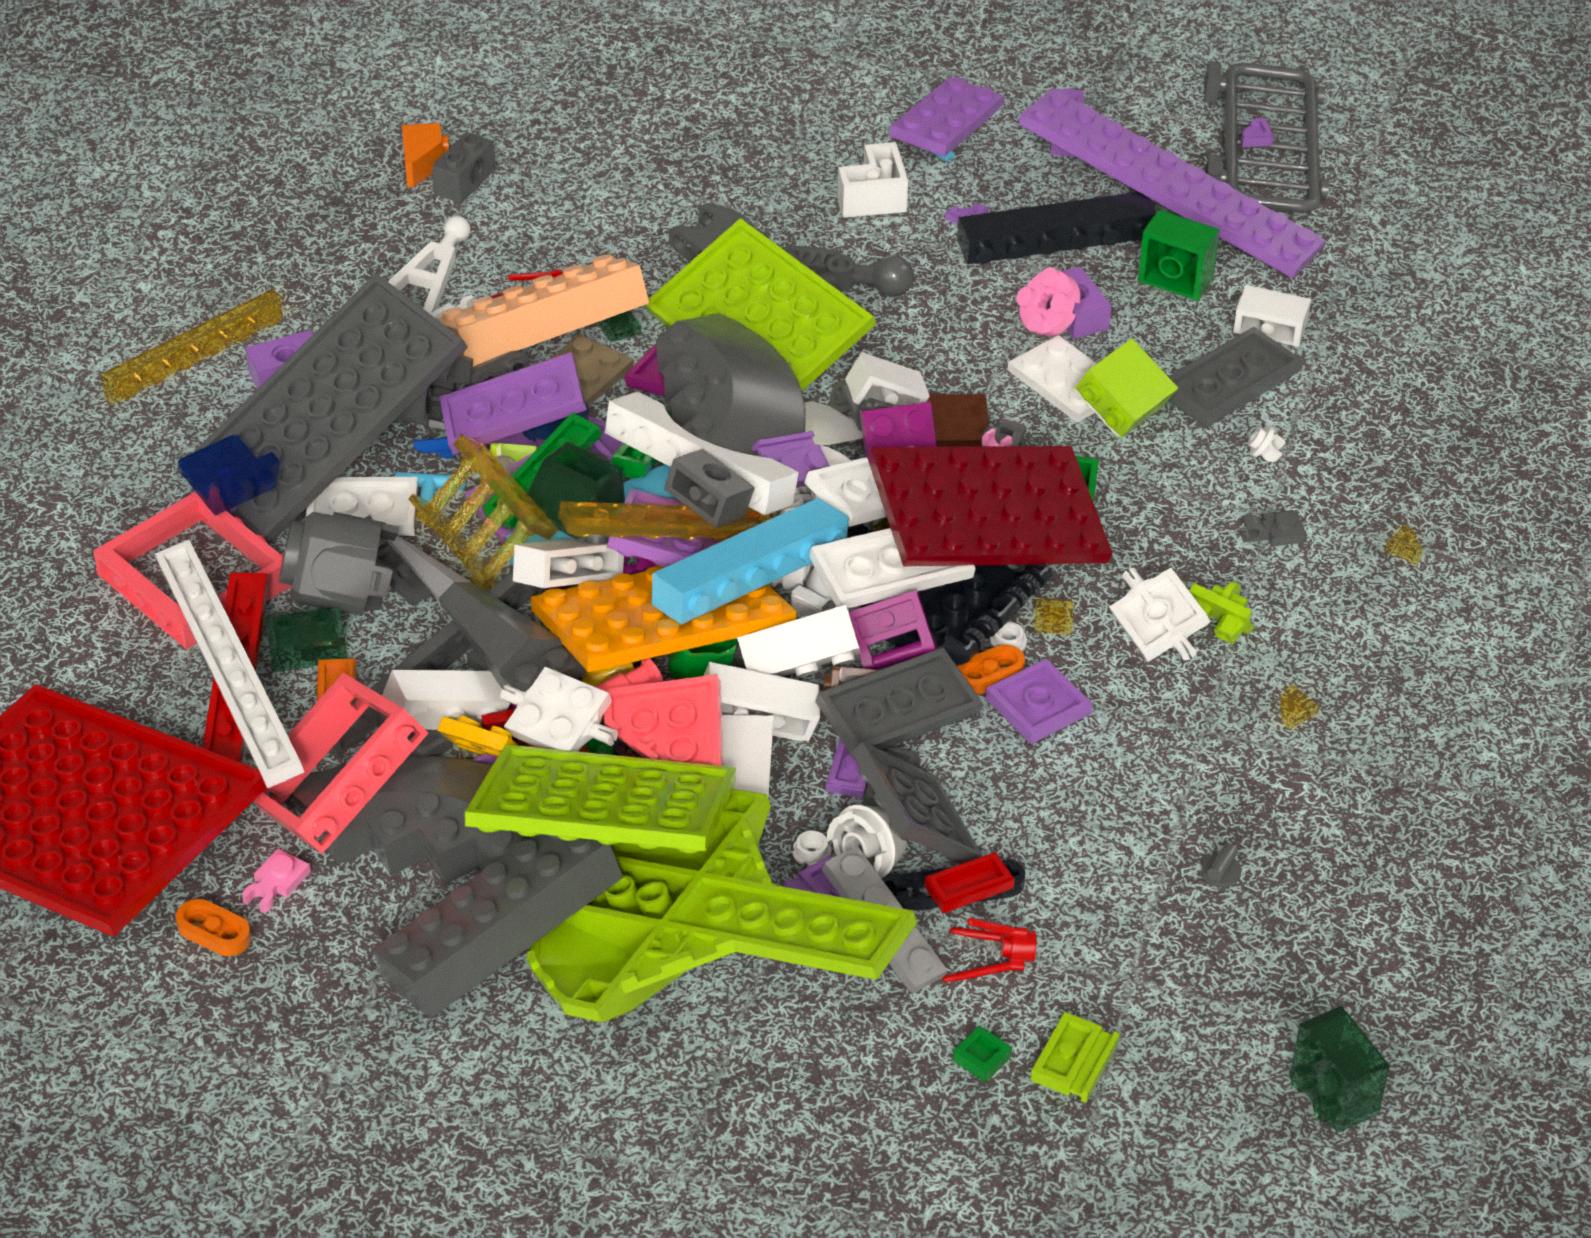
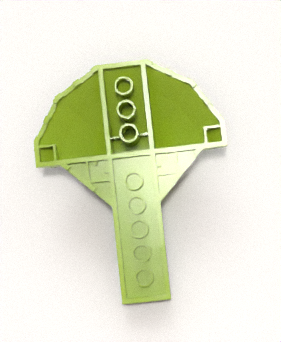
[526,789,917,1023]

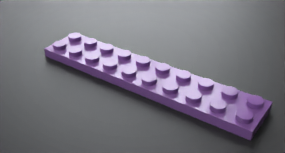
[1018,88,1326,279]

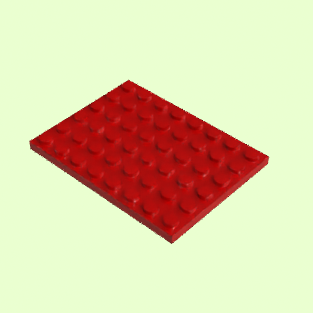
[0,684,267,937]

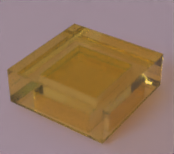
[1035,599,1074,635]

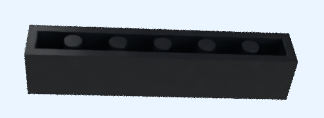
[957,192,1157,264]

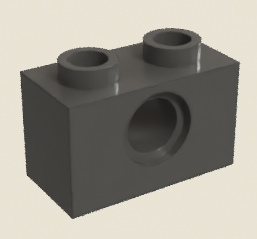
[432,132,495,204]
[664,449,755,528]

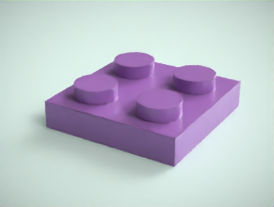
[985,659,1092,744]

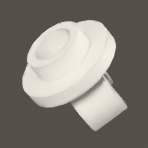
[1248,425,1285,462]

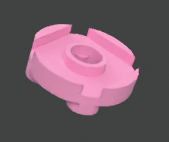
[1017,267,1080,337]

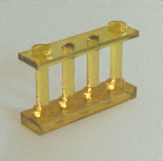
[408,434,559,591]

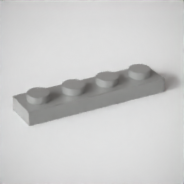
[822,846,948,994]

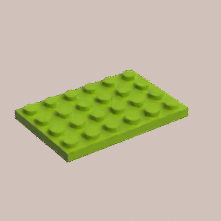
[644,218,876,391]
[465,744,736,853]

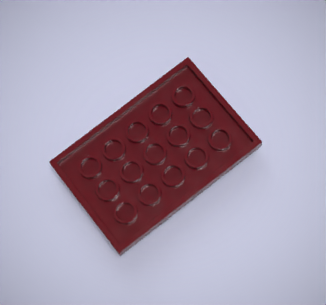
[867,446,1113,567]

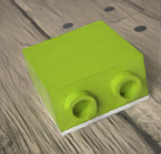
[1073,338,1178,438]

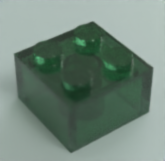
[1289,1006,1390,1133]

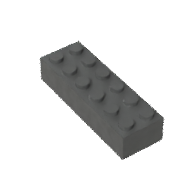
[372,834,623,1018]

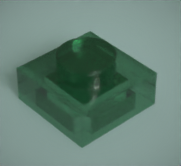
[596,311,641,343]

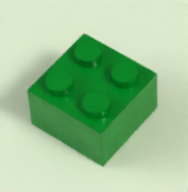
[1138,210,1220,301]

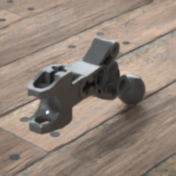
[669,203,914,297]

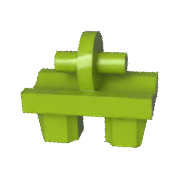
[1189,581,1254,644]

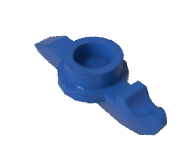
[413,437,482,459]

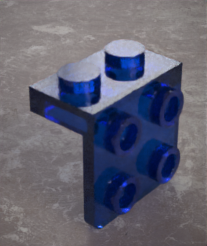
[177,435,280,516]

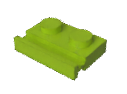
[1030,1012,1120,1103]

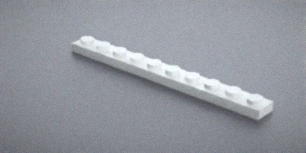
[155,540,304,788]

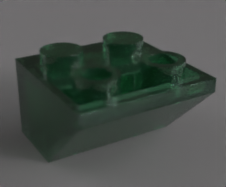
[522,441,625,539]

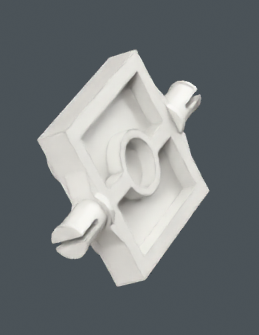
[1109,568,1210,662]
[500,667,618,752]

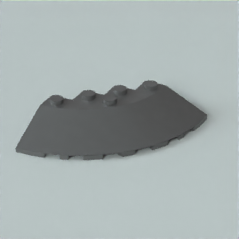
[656,313,806,456]
[290,756,531,885]

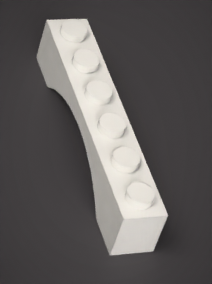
[605,392,799,515]

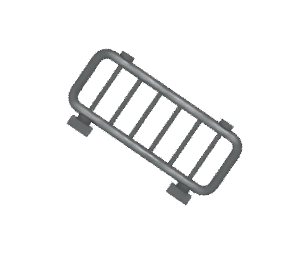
[1204,61,1329,213]

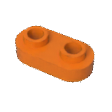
[957,645,1025,695]
[176,899,251,956]

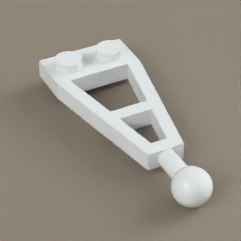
[388,216,471,314]

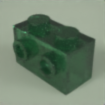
[264,607,347,673]

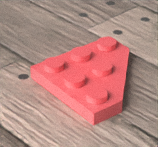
[604,674,723,766]

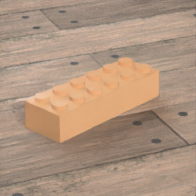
[437,254,649,367]

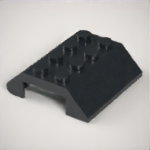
[860,564,1053,666]

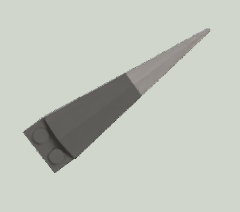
[387,535,586,692]

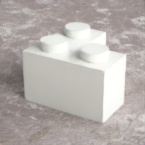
[837,142,908,218]

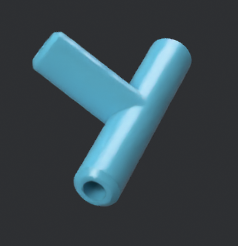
[394,472,466,508]

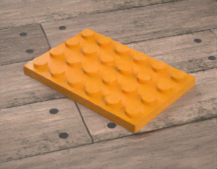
[531,566,796,672]

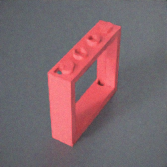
[93,489,291,650]
[252,673,428,854]

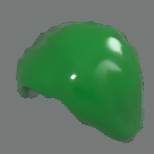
[668,638,738,680]

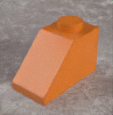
[402,123,449,187]

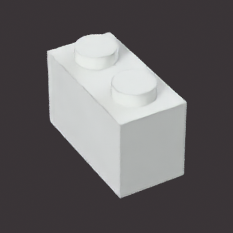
[1233,285,1311,347]
[845,352,930,406]

